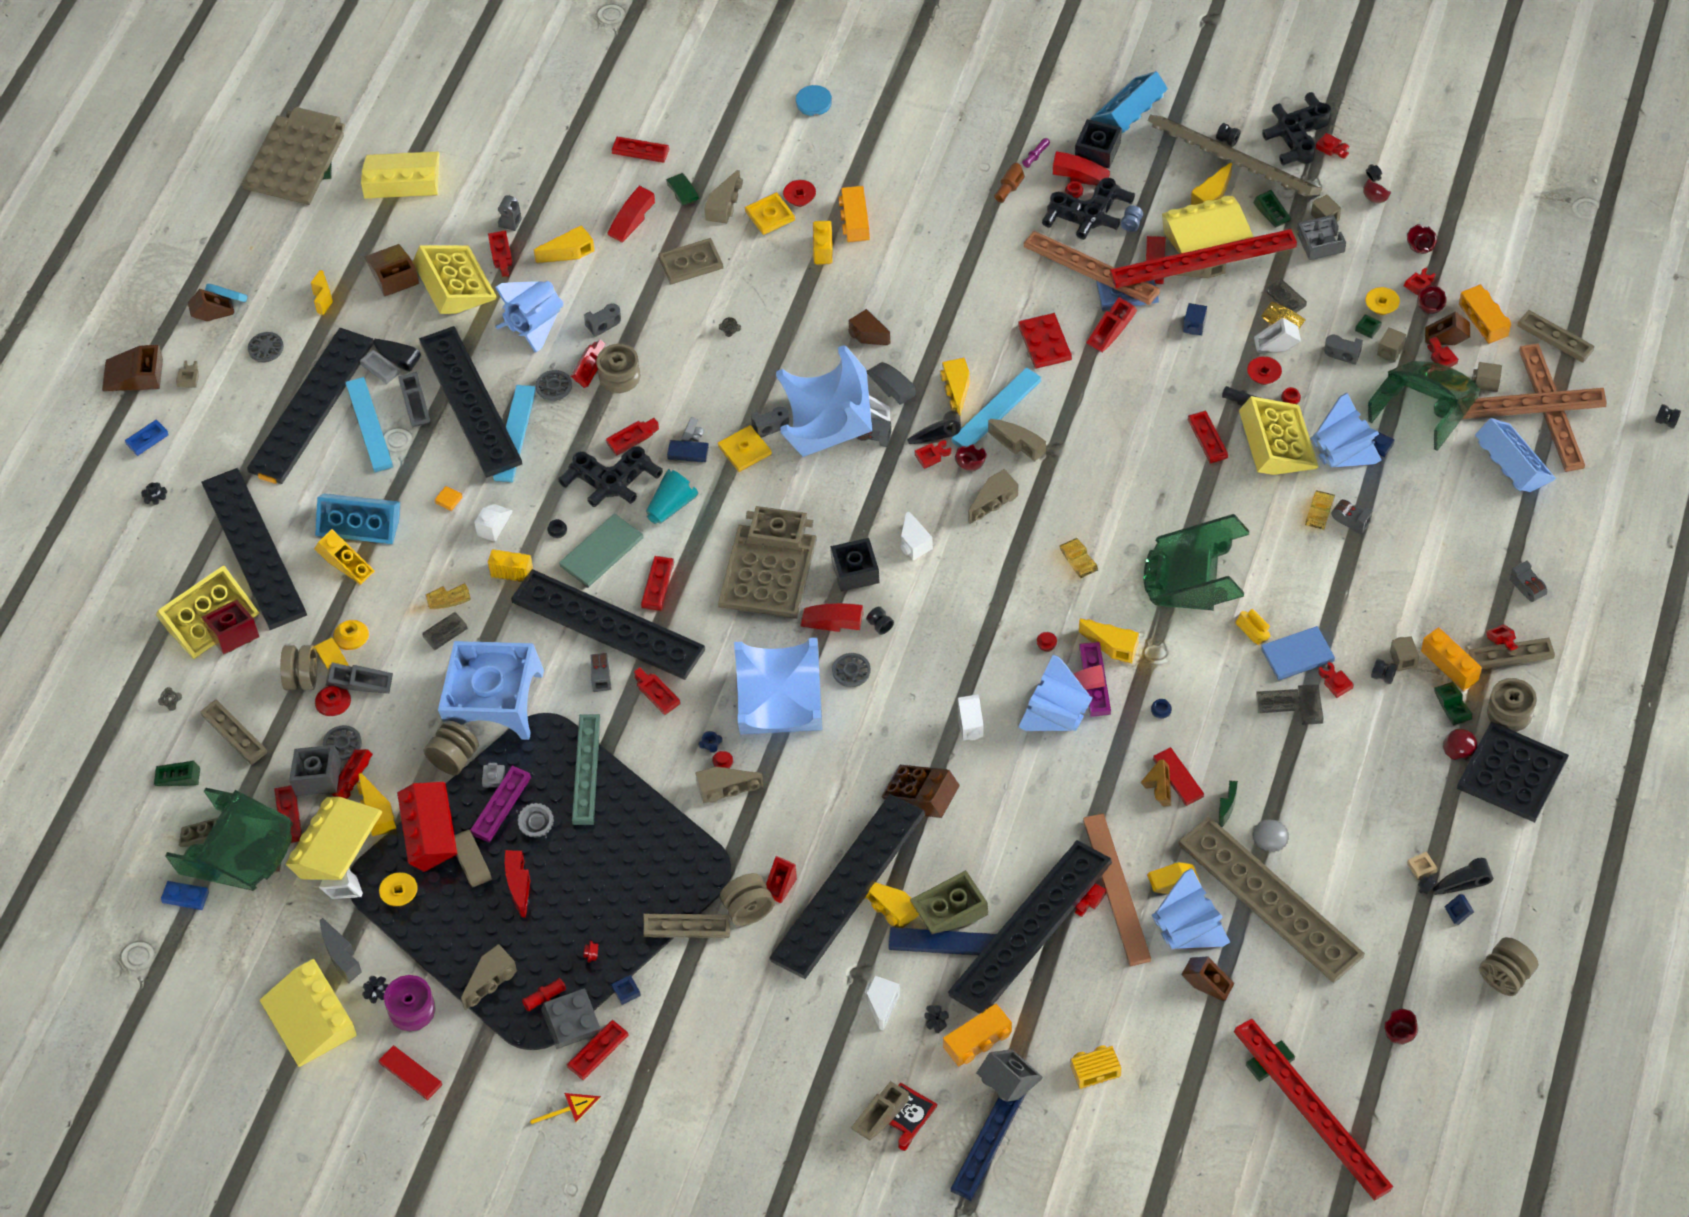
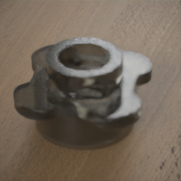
[719,317,741,337]
[158,687,182,711]

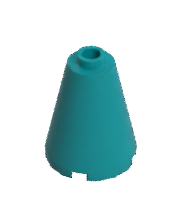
[646,469,699,524]

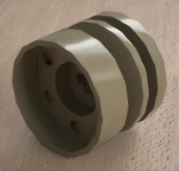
[423,720,479,775]
[1479,937,1539,996]

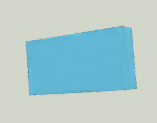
[205,283,248,302]

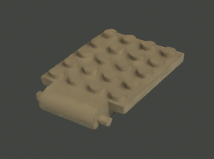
[242,107,345,205]
[718,506,817,619]

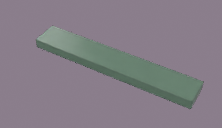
[572,714,601,825]

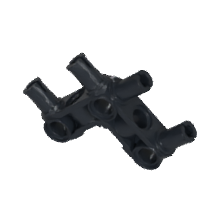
[1262,92,1331,166]
[1042,177,1135,240]
[558,446,663,507]

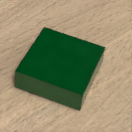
[1355,314,1382,339]

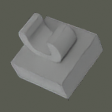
[680,417,704,442]
[482,763,505,787]

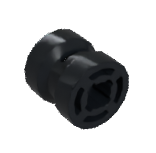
[1216,123,1241,147]
[1655,404,1681,429]
[866,606,894,635]
[1371,658,1398,684]

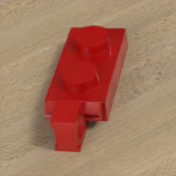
[488,230,512,277]
[570,339,605,388]
[606,418,659,456]
[634,667,681,715]
[332,749,373,799]

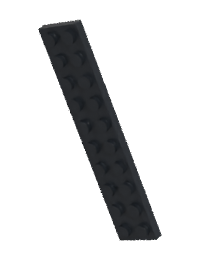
[419,326,523,478]
[247,328,374,484]
[201,467,307,630]
[511,569,705,680]
[769,794,925,979]
[948,840,1112,1014]

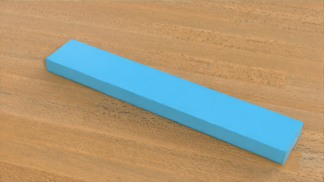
[952,367,1041,447]
[346,377,393,473]
[493,385,536,482]

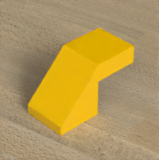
[311,270,333,315]
[1147,862,1200,894]

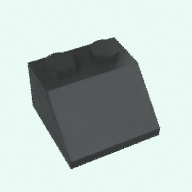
[976,1049,1043,1101]

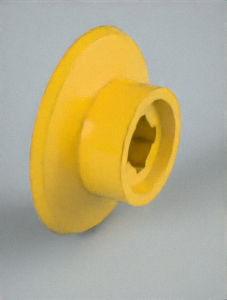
[1365,287,1400,315]
[333,620,369,650]
[379,872,417,906]

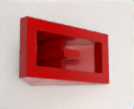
[766,856,797,903]

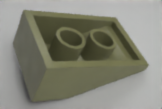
[910,870,988,934]

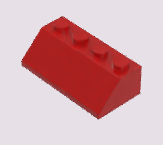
[397,782,457,872]

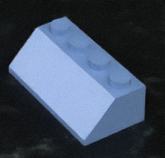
[1475,418,1556,492]

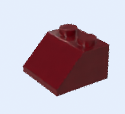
[201,599,260,654]

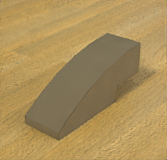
[988,419,1046,462]
[851,1081,909,1141]

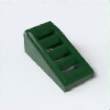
[1253,190,1291,228]
[154,760,200,786]

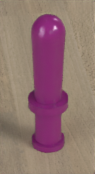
[1022,138,1050,168]

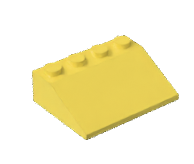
[361,151,439,199]
[1162,196,1254,254]
[412,245,497,314]
[1239,396,1319,475]
[156,565,260,659]
[286,797,382,880]
[260,959,357,1067]

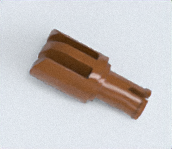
[994,163,1025,203]

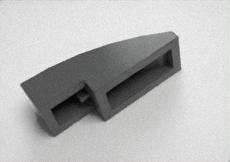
[867,362,916,405]
[398,372,431,428]
[325,662,393,693]
[319,918,362,983]

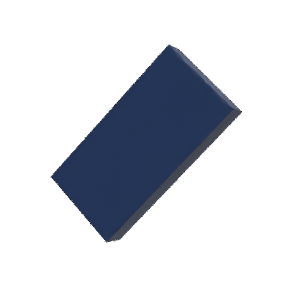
[667,440,709,462]

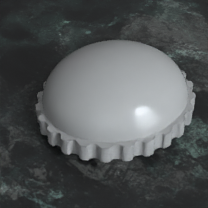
[517,803,554,838]
[1253,820,1289,852]

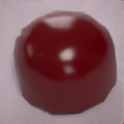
[1363,179,1391,204]
[1407,224,1437,254]
[1417,285,1447,314]
[955,444,987,472]
[1443,729,1478,760]
[1384,1008,1418,1045]

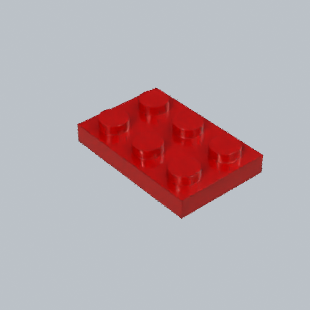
[1018,313,1072,369]

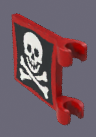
[889,1082,938,1151]

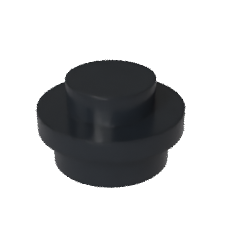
[1365,164,1382,182]
[547,519,567,538]
[1417,874,1436,895]

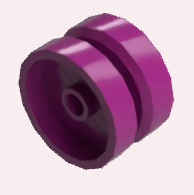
[384,975,436,1032]

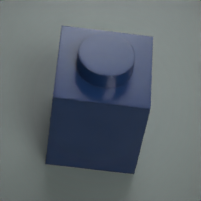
[1183,303,1207,335]

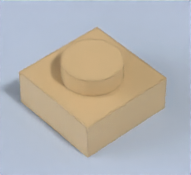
[1407,852,1437,880]

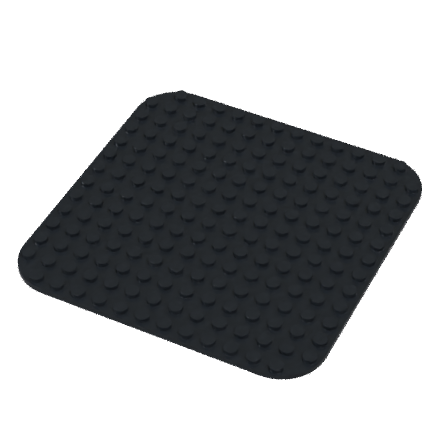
[350,713,731,1050]

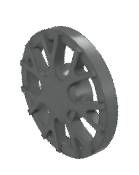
[248,332,284,362]
[536,370,572,401]
[832,653,871,687]
[323,725,362,760]

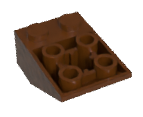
[364,244,419,297]
[102,345,163,391]
[881,764,960,818]

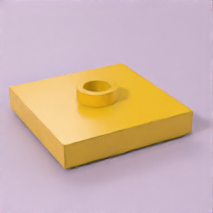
[745,192,795,235]
[718,425,772,472]

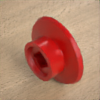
[783,180,816,207]
[1247,356,1282,385]
[315,686,351,716]

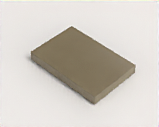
[658,238,724,285]

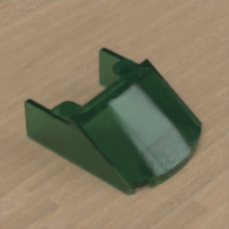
[1368,361,1480,451]
[1144,514,1249,611]
[165,788,293,891]

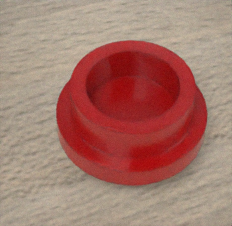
[1065,181,1084,198]
[1281,387,1301,405]
[1037,632,1057,652]
[712,751,733,769]
[583,941,598,963]

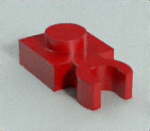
[1404,268,1436,295]
[915,440,951,469]
[1318,662,1354,698]

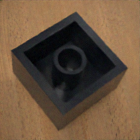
[1075,119,1122,169]
[830,538,880,592]

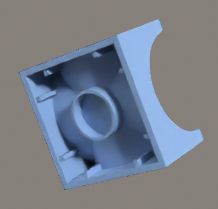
[776,345,872,457]
[734,638,823,735]
[438,641,544,740]

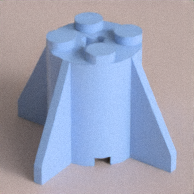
[495,281,563,352]
[1310,393,1381,468]
[1019,655,1093,732]
[1152,868,1230,950]

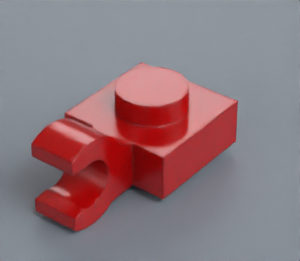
[1316,133,1350,159]
[1427,337,1459,372]
[1486,624,1518,651]
[1074,884,1106,917]

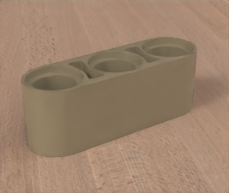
[454,829,492,888]

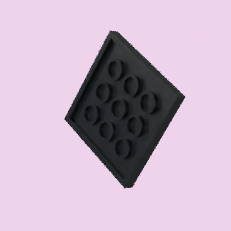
[1457,721,1569,823]

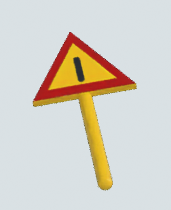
[530,1093,601,1124]

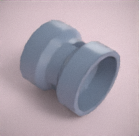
[1121,205,1143,232]

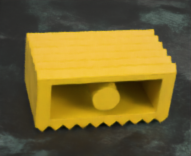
[813,221,832,264]
[487,549,533,582]
[1070,1045,1122,1089]

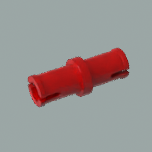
[522,978,566,1012]

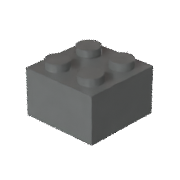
[289,745,341,797]
[541,988,601,1049]

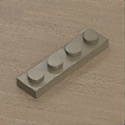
[1517,310,1595,363]
[1468,637,1555,670]
[200,699,268,765]
[643,914,730,938]

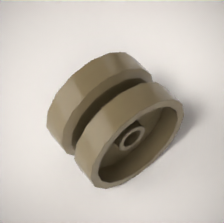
[596,343,641,393]
[280,645,317,690]
[1487,678,1537,732]
[720,873,775,926]

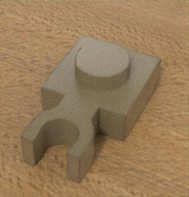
[176,360,199,388]

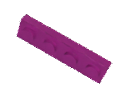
[1079,642,1111,717]
[470,766,531,843]

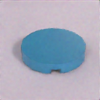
[796,85,832,116]

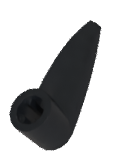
[373,338,421,372]
[907,411,961,444]
[1433,857,1494,895]

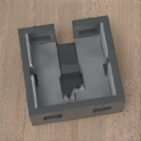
[1297,215,1346,260]

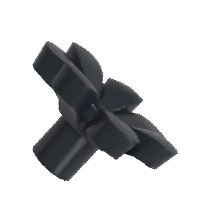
[141,482,168,505]
[362,976,388,1004]
[924,1005,949,1033]

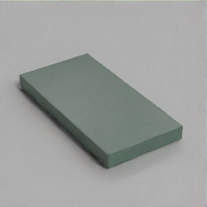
[559,513,643,588]

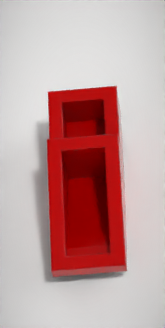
[1053,151,1110,186]
[607,185,655,243]
[1086,297,1137,353]
[800,603,864,632]
[505,850,531,918]

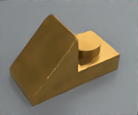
[1141,759,1171,807]

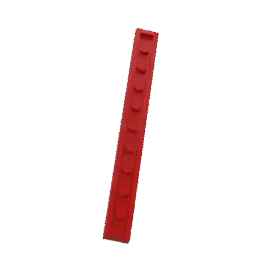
[1110,229,1297,288]
[1234,1019,1394,1201]

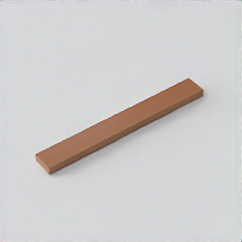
[1024,231,1160,305]
[1519,343,1585,472]
[1446,388,1607,420]
[1083,813,1151,966]

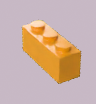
[838,186,870,242]
[1459,284,1511,344]
[1421,627,1482,691]
[943,1003,1012,1067]

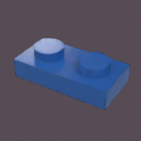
[125,419,169,456]
[161,881,209,910]

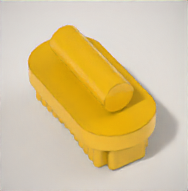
[1235,609,1271,645]

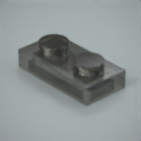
[1267,279,1307,315]
[422,612,468,650]
[1297,684,1324,725]
[1256,689,1300,713]

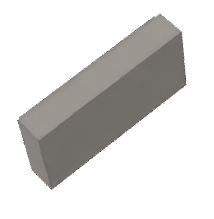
[360,349,400,384]

